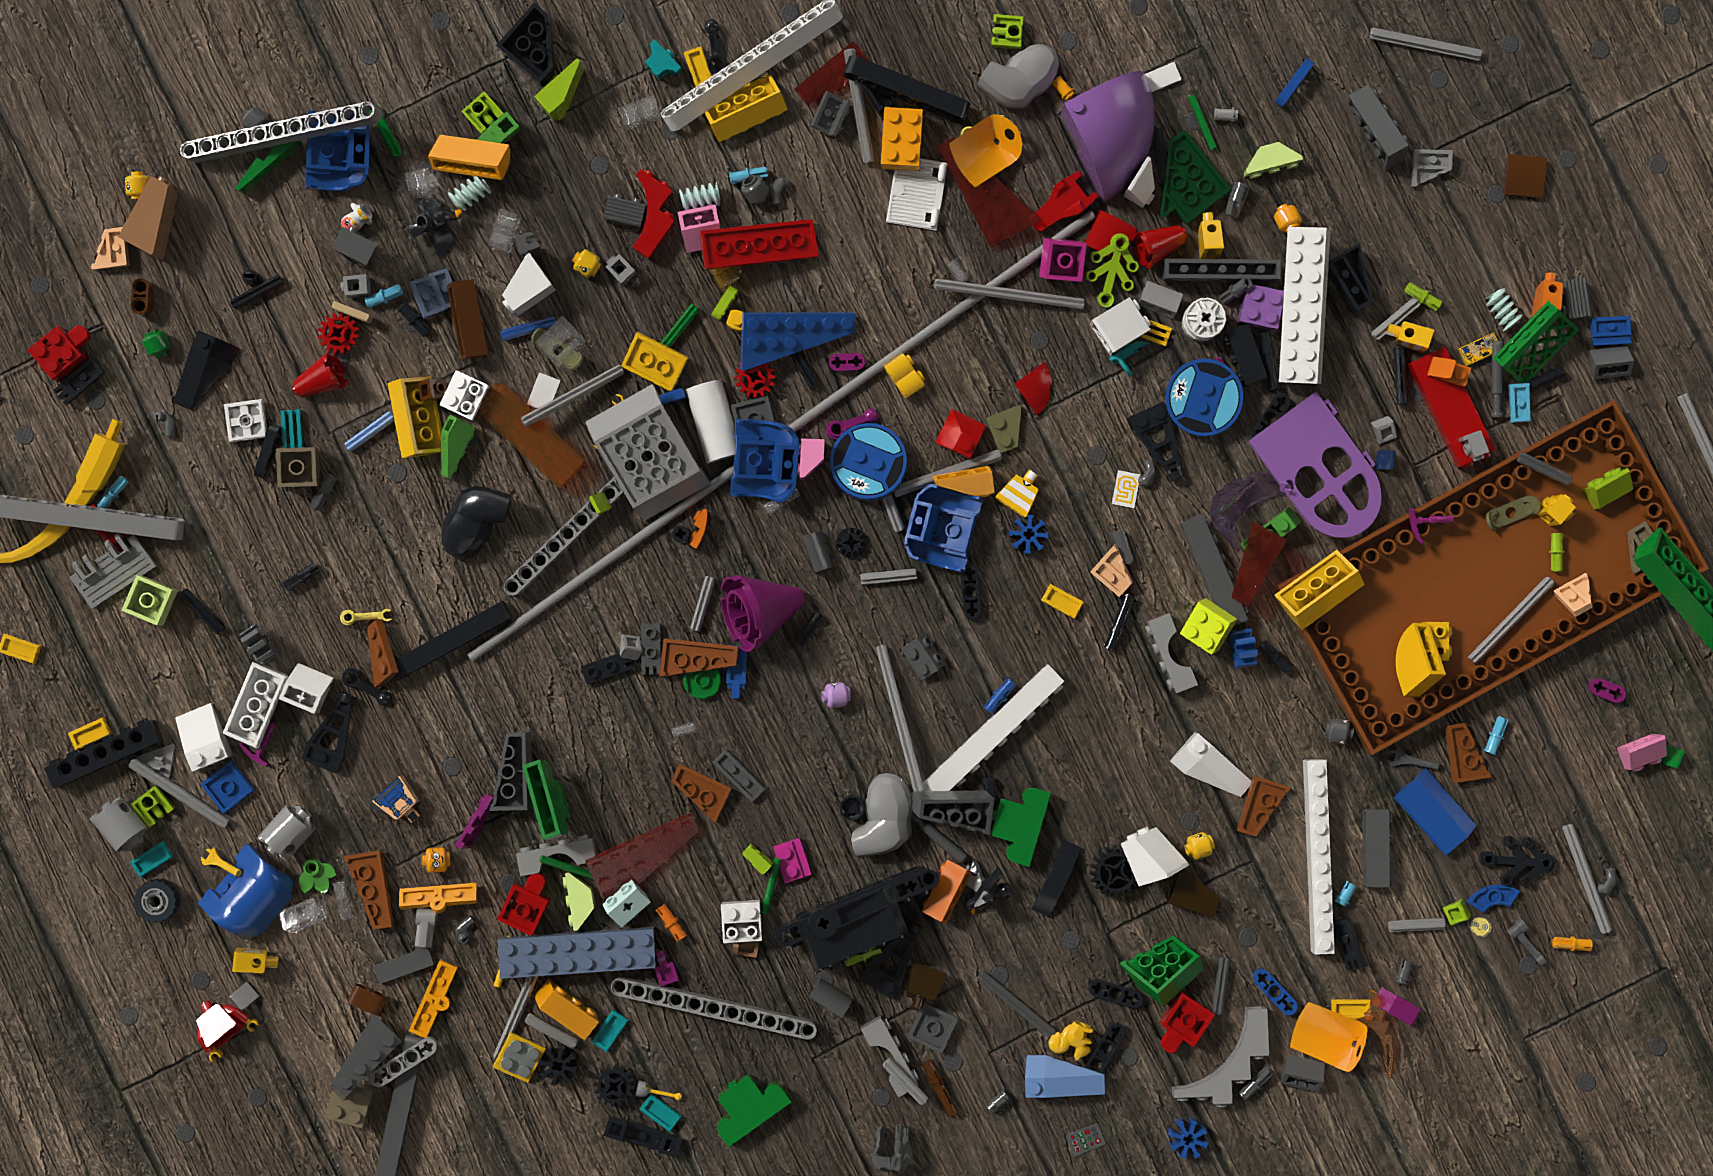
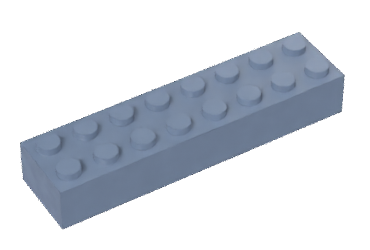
[498,927,656,979]

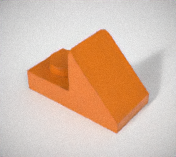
[1427,357,1471,387]

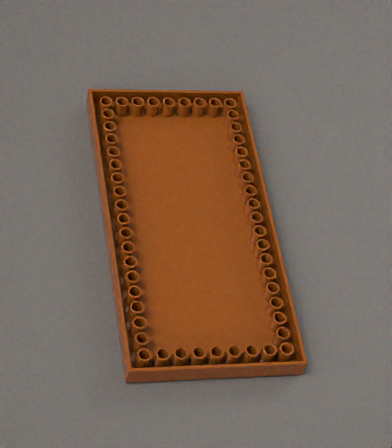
[1274,400,1709,755]

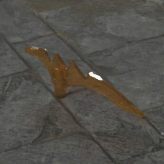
[1356,989,1394,1078]

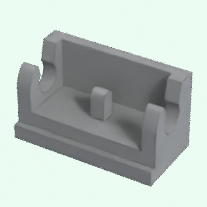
[1138,281,1183,319]

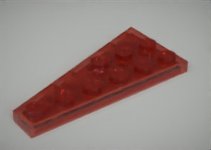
[937,137,1042,248]
[585,812,699,903]

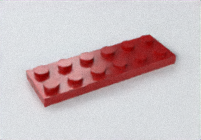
[699,219,819,270]

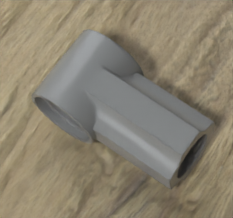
[415,908,438,948]

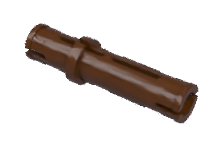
[922,1059,958,1117]

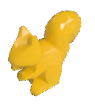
[1048,1020,1093,1061]

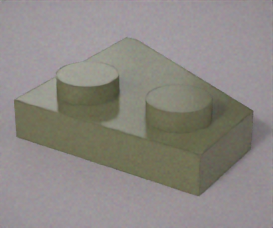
[986,405,1021,453]

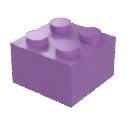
[1237,284,1284,332]

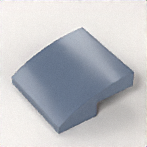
[409,268,452,319]

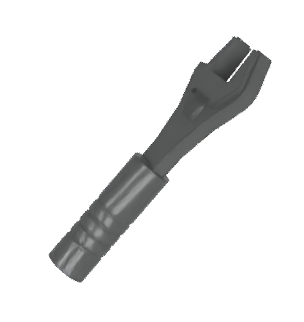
[1386,748,1439,770]

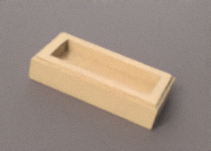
[331,301,373,323]

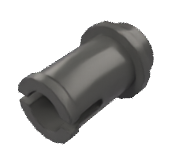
[1395,959,1413,985]
[986,1090,1011,1114]

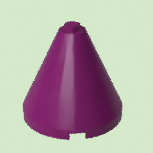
[720,575,805,652]

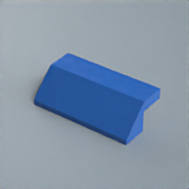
[1394,768,1477,855]

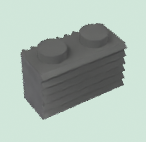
[603,194,647,230]
[1561,278,1592,320]

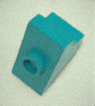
[645,40,682,80]

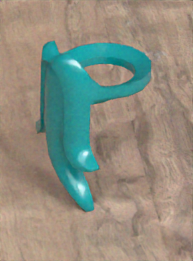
[1109,341,1150,377]

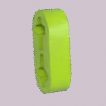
[711,285,739,321]

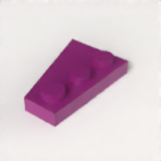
[455,794,494,849]

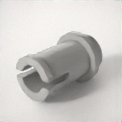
[1214,107,1238,123]

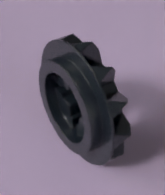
[836,527,867,558]

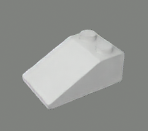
[175,703,233,772]

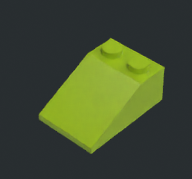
[534,58,584,121]

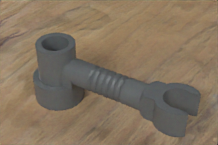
[1507,918,1547,967]

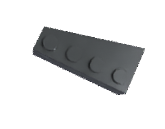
[1347,84,1409,171]
[332,227,377,269]
[490,732,533,811]
[912,791,994,835]
[330,1014,401,1100]

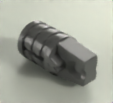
[1225,182,1250,218]

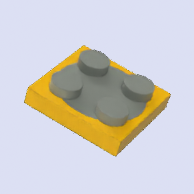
[493,1032,546,1083]

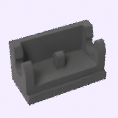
[514,232,544,258]

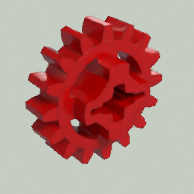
[317,312,360,355]
[734,362,776,399]

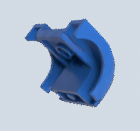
[305,110,370,192]
[730,418,799,503]
[904,484,984,573]
[198,843,295,940]

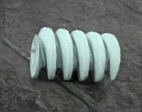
[448,176,492,211]
[679,181,721,210]
[1483,288,1523,332]

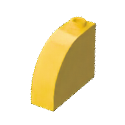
[1396,623,1446,697]

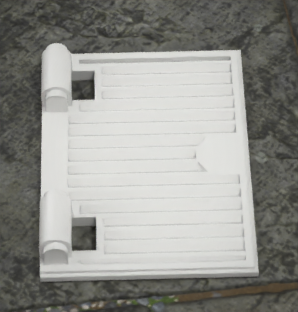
[886,159,948,231]

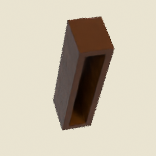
[447,279,489,361]

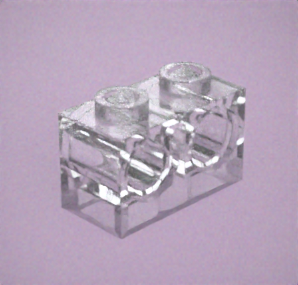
[618,95,662,131]
[405,168,440,199]
[488,209,521,254]
[279,897,328,934]

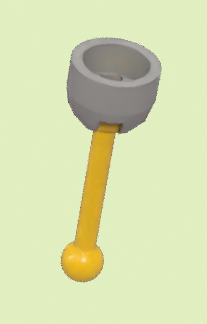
[635,1081,682,1101]

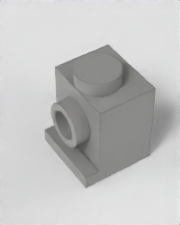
[606,254,636,286]
[341,274,371,298]
[1458,430,1489,461]

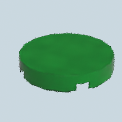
[683,669,721,699]

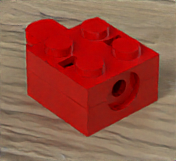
[27,325,91,382]
[497,873,551,936]
[1159,991,1215,1053]

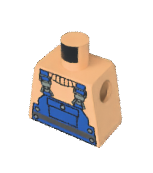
[373,775,420,823]

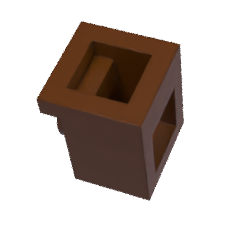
[418,378,449,401]

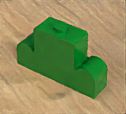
[522,759,571,841]
[990,787,1051,867]
[717,1073,792,1147]

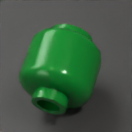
[142,329,171,358]

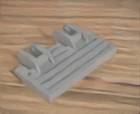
[69,533,157,609]

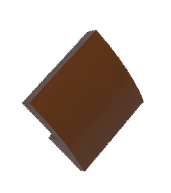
[1503,154,1547,198]

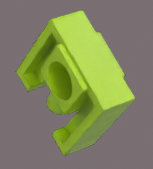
[991,14,1023,49]
[461,91,504,135]
[130,785,175,828]
[742,844,773,874]

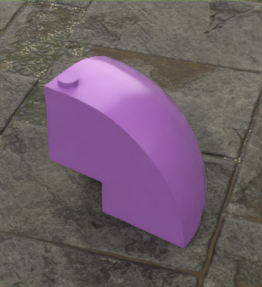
[1061,71,1155,202]

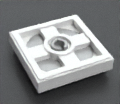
[224,399,267,443]

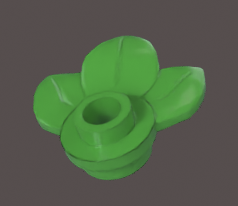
[299,858,336,893]

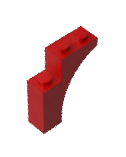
[633,169,676,261]

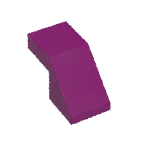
[1372,987,1422,1026]

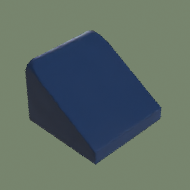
[1375,450,1396,471]

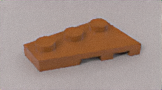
[367,619,398,688]
[1445,723,1491,783]

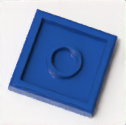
[200,760,255,814]

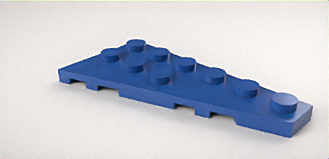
[740,312,856,371]

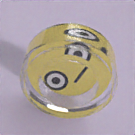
[1471,917,1491,937]

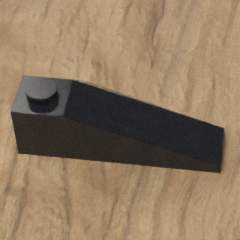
[173,330,239,410]

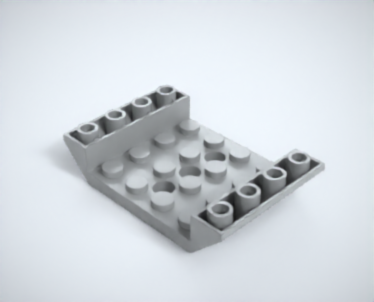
[586,384,710,521]

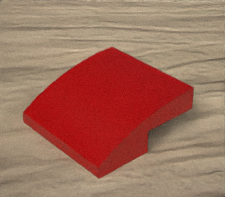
[1084,210,1137,262]

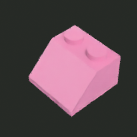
[1617,734,1667,772]

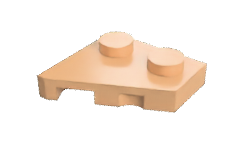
[91,227,130,271]
[1090,544,1133,597]
[1554,573,1592,617]

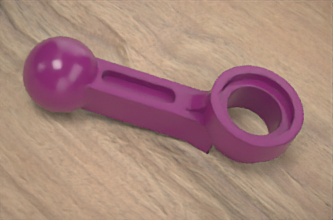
[825,408,879,440]

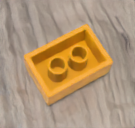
[881,107,923,171]

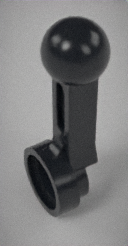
[704,19,726,74]
[342,667,392,706]

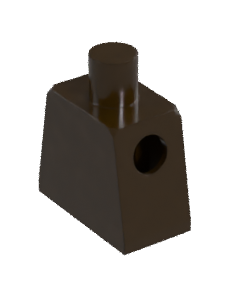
[906,962,948,1012]

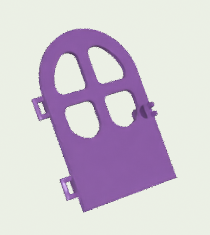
[1248,392,1381,538]

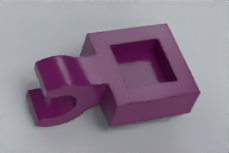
[655,949,679,986]

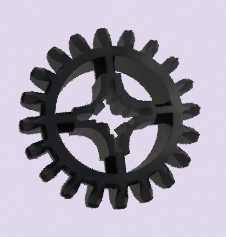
[1089,845,1138,898]

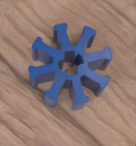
[1008,515,1048,554]
[1228,628,1258,668]
[1167,1117,1208,1159]

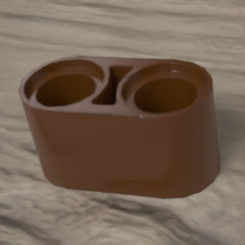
[130,278,154,317]
[347,983,389,1016]

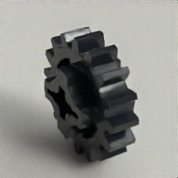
[593,1064,636,1107]

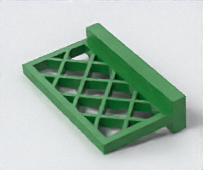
[1493,301,1580,383]

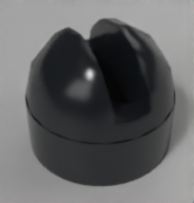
[242,269,259,285]

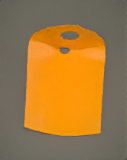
[949,114,1023,187]
[1290,1002,1367,1072]

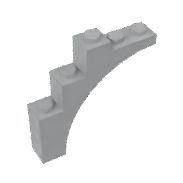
[1171,1006,1269,1107]

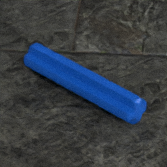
[500,316,557,341]

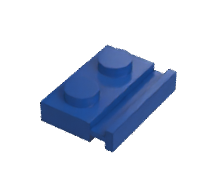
[1590,316,1632,346]

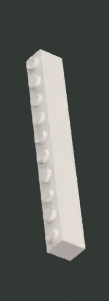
[911,664,1064,801]
[1303,759,1334,954]

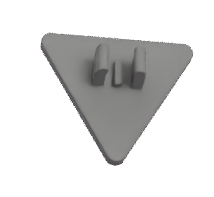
[136,744,175,780]

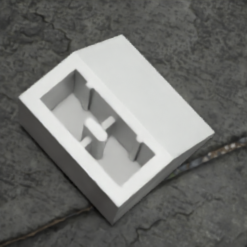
[440,370,489,421]
[279,663,334,714]
[721,900,762,943]

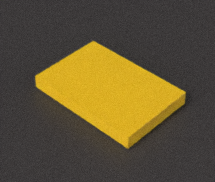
[621,332,689,392]

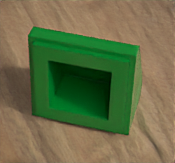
[1660,745,1685,769]

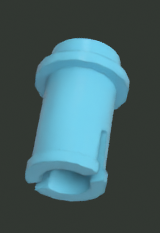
[1335,881,1357,907]

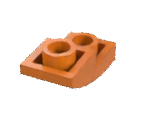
[689,509,708,549]

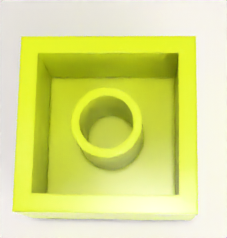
[1180,598,1237,655]

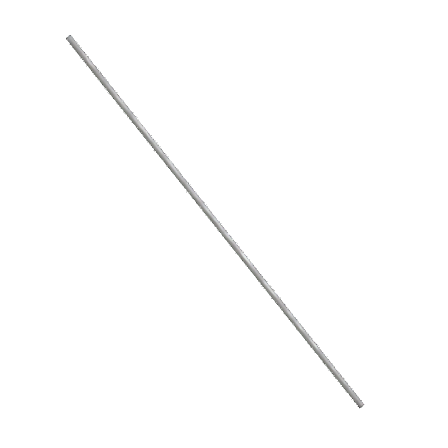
[468,211,1095,662]

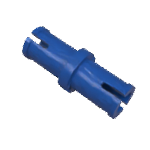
[983,677,1017,715]

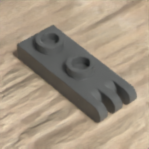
[641,624,661,676]

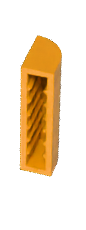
[428,135,510,180]

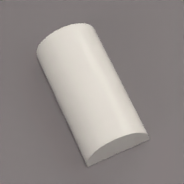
[685,380,736,464]
[223,662,289,748]

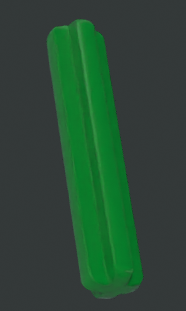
[369,104,402,158]
[661,304,699,348]

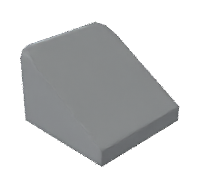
[1371,416,1397,444]
[620,634,642,660]
[230,982,259,1010]

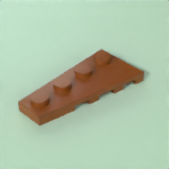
[659,638,740,677]
[343,850,394,930]

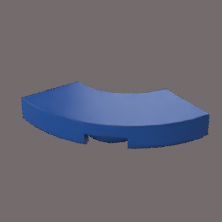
[1466,884,1520,913]

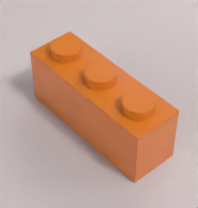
[922,860,972,923]

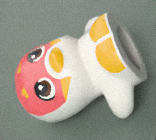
[341,203,373,231]

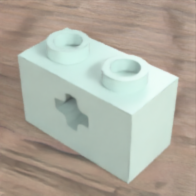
[603,879,650,928]

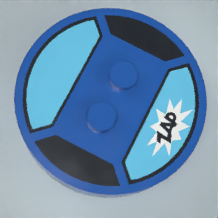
[1165,358,1243,436]
[830,423,907,501]

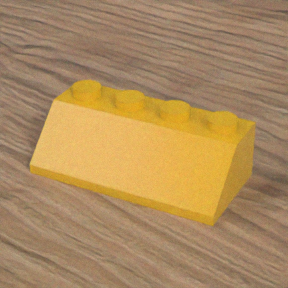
[704,74,788,142]
[387,376,442,458]
[1275,550,1365,630]

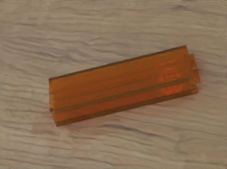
[477,382,587,489]

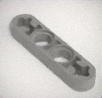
[370,1037,438,1087]

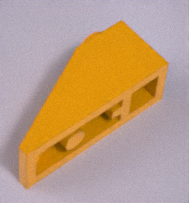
[932,466,995,497]

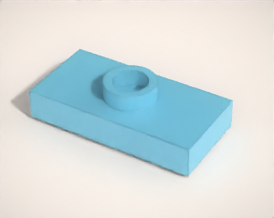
[1509,383,1531,423]

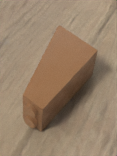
[118,176,179,261]

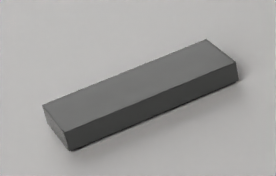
[712,749,766,803]
[373,947,435,984]

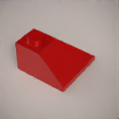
[935,409,986,460]

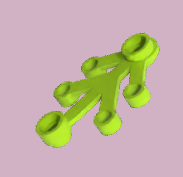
[1085,233,1139,307]

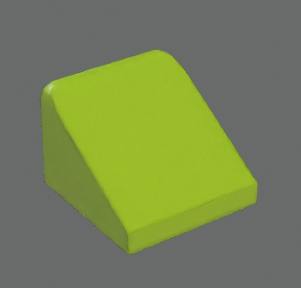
[589,492,612,515]
[1443,899,1471,925]

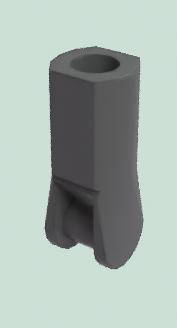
[1112,530,1133,565]

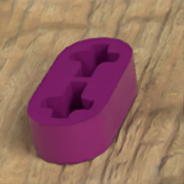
[829,353,865,372]
[1588,678,1626,703]

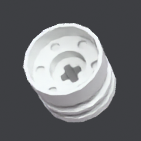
[1181,298,1226,342]

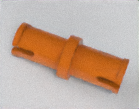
[655,903,687,942]

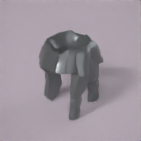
[872,1124,911,1174]

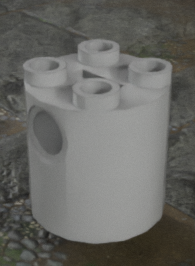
[90,796,148,852]
[258,804,316,861]

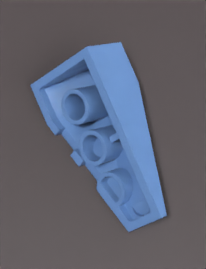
[1025,1055,1105,1098]

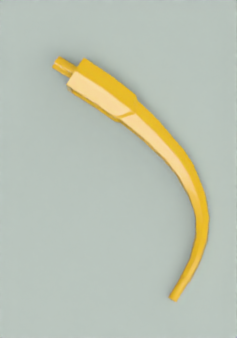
[0,419,127,564]

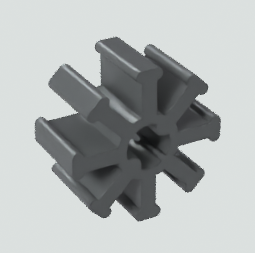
[239,623,278,665]

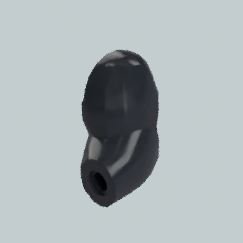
[441,486,512,559]

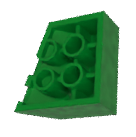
[1120,936,1204,1007]

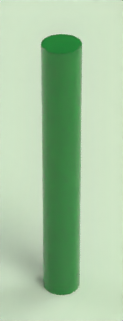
[1188,95,1217,150]
[539,855,595,880]
[761,857,782,914]

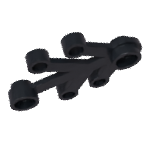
[1478,835,1555,887]

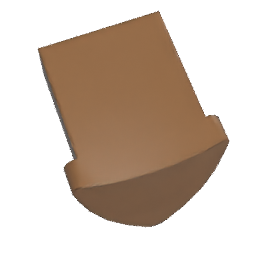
[733,941,760,958]

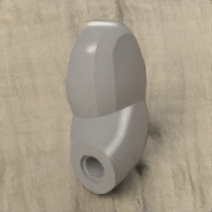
[977,44,1059,109]
[851,773,912,858]

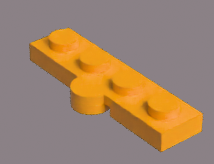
[399,883,478,913]
[409,959,458,1038]

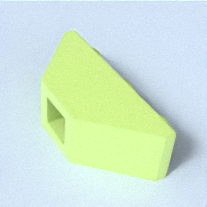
[1244,142,1303,179]
[563,872,596,931]

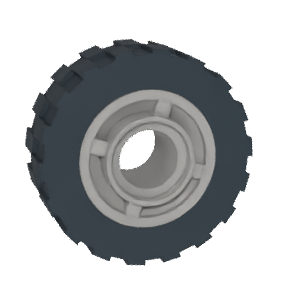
[134,878,180,923]

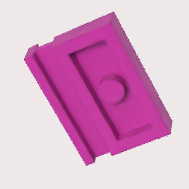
[773,838,812,883]

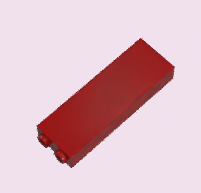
[1407,346,1496,469]

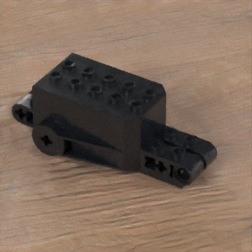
[771,865,939,970]

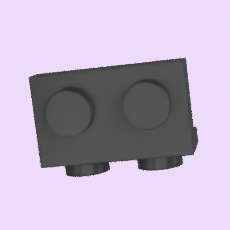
[810,91,851,136]
[901,633,946,681]

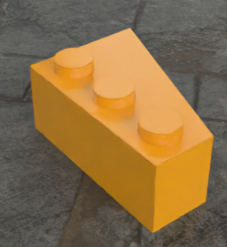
[534,978,599,1040]

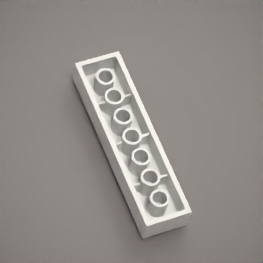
[1279,227,1331,384]

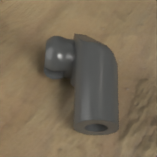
[770,177,789,205]
[154,411,175,437]
[1138,459,1156,486]
[1597,868,1616,895]
[456,915,476,944]

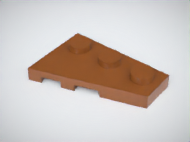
[671,764,732,823]
[1236,776,1291,837]

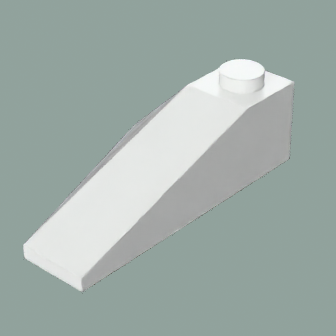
[1170,732,1251,797]

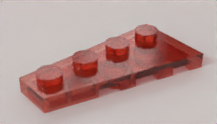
[794,41,869,105]
[1231,521,1287,607]

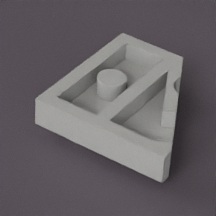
[1411,149,1453,187]

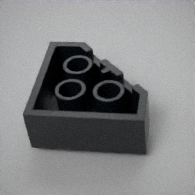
[496,3,555,88]

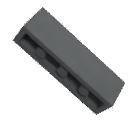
[1362,809,1393,887]

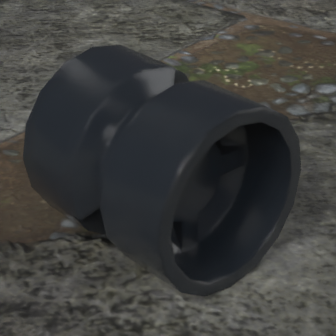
[840,794,864,821]

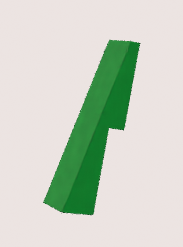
[235,140,303,194]

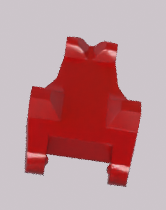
[1030,170,1099,232]

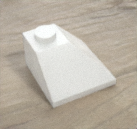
[1123,157,1155,208]

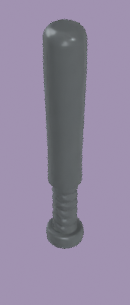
[1491,341,1504,417]
[911,811,967,863]

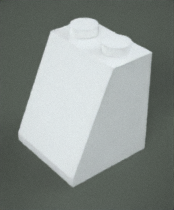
[502,253,556,316]
[1090,297,1151,356]
[1121,827,1189,886]

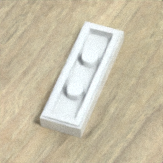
[1145,62,1182,92]

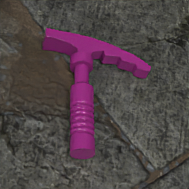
[1409,508,1454,544]
[239,721,277,767]

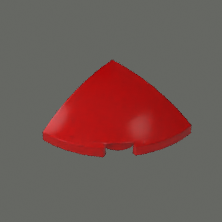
[1014,362,1052,415]

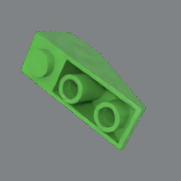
[477,111,521,144]
[441,415,476,479]
[1240,506,1301,559]

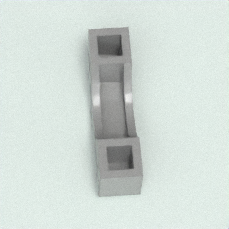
[1145,613,1198,693]
[516,835,598,876]
[861,1016,920,1097]

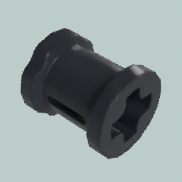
[672,525,690,543]

